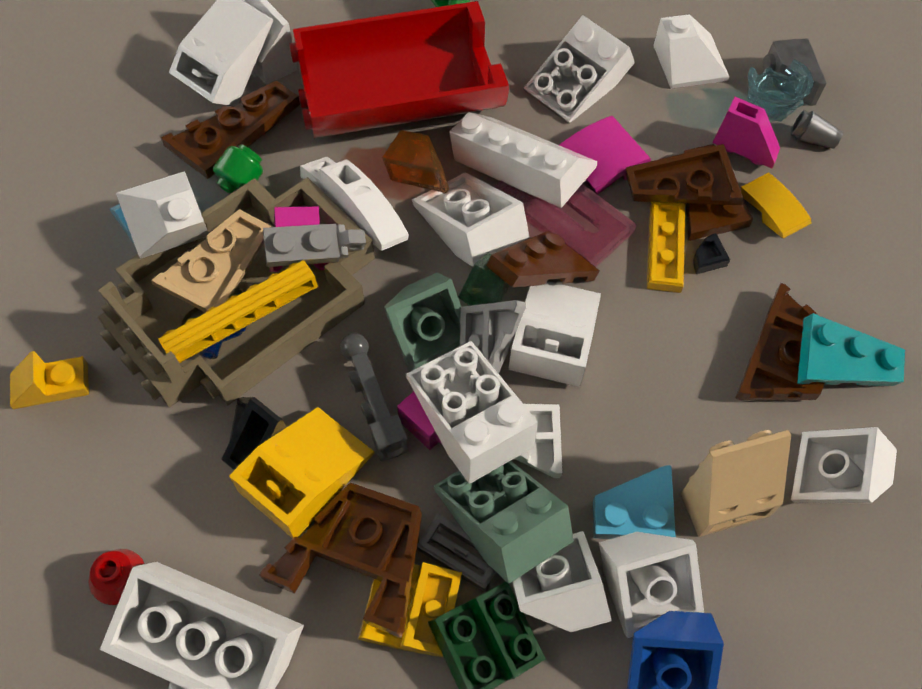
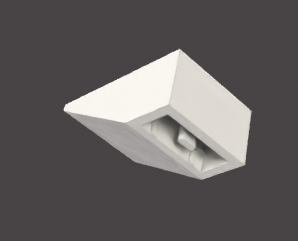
[169,0,273,106]
[524,15,635,123]
[508,281,601,387]
[406,341,538,484]

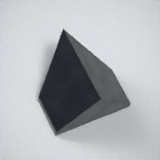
[221,397,286,470]

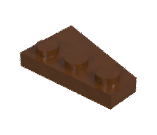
[684,144,753,241]
[486,231,600,288]

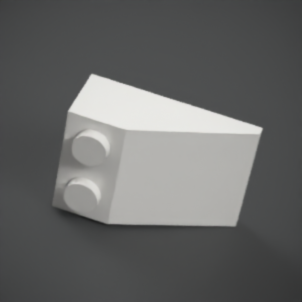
[412,172,530,268]

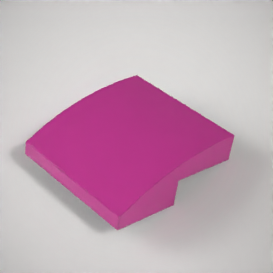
[559,116,651,195]

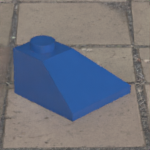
[627,611,724,689]

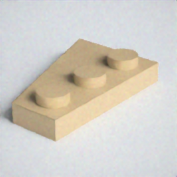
[151,209,271,313]

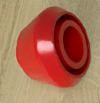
[89,549,145,605]

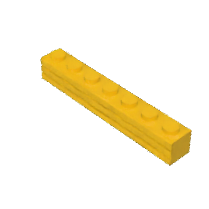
[158,260,318,364]

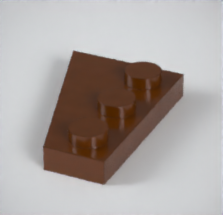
[626,144,743,205]

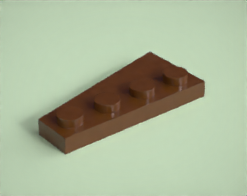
[161,80,300,179]

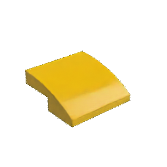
[358,562,462,657]

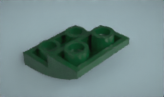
[428,582,546,689]

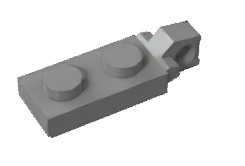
[263,223,366,267]

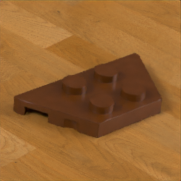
[735,283,825,400]

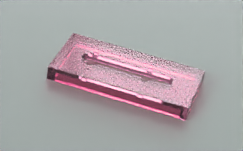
[494,180,637,267]

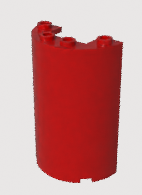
[289,1,509,139]

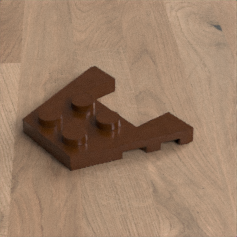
[259,482,422,638]

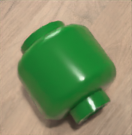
[213,144,263,194]

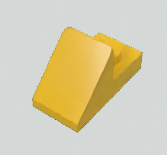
[10,351,89,409]

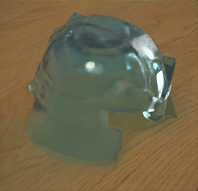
[747,59,814,122]

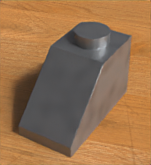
[763,38,827,106]

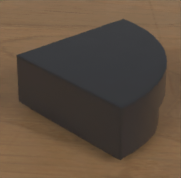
[693,233,730,274]

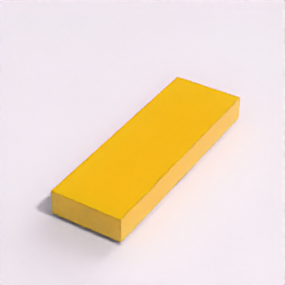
[647,202,685,293]

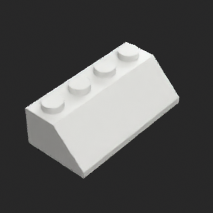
[449,112,597,208]
[100,562,304,689]

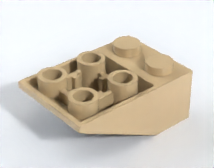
[681,430,791,537]

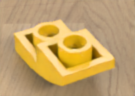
[741,172,812,238]

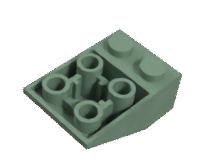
[434,461,574,584]

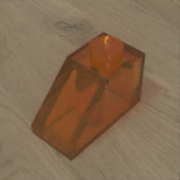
[382,130,449,193]

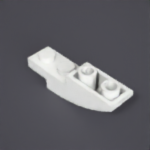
[300,157,409,251]

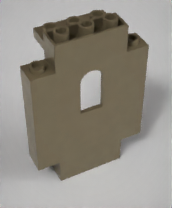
[97,177,375,408]

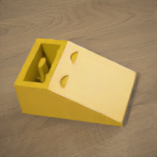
[229,407,375,538]

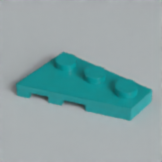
[797,313,905,386]

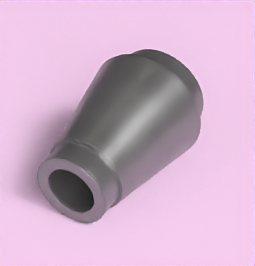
[791,110,843,149]

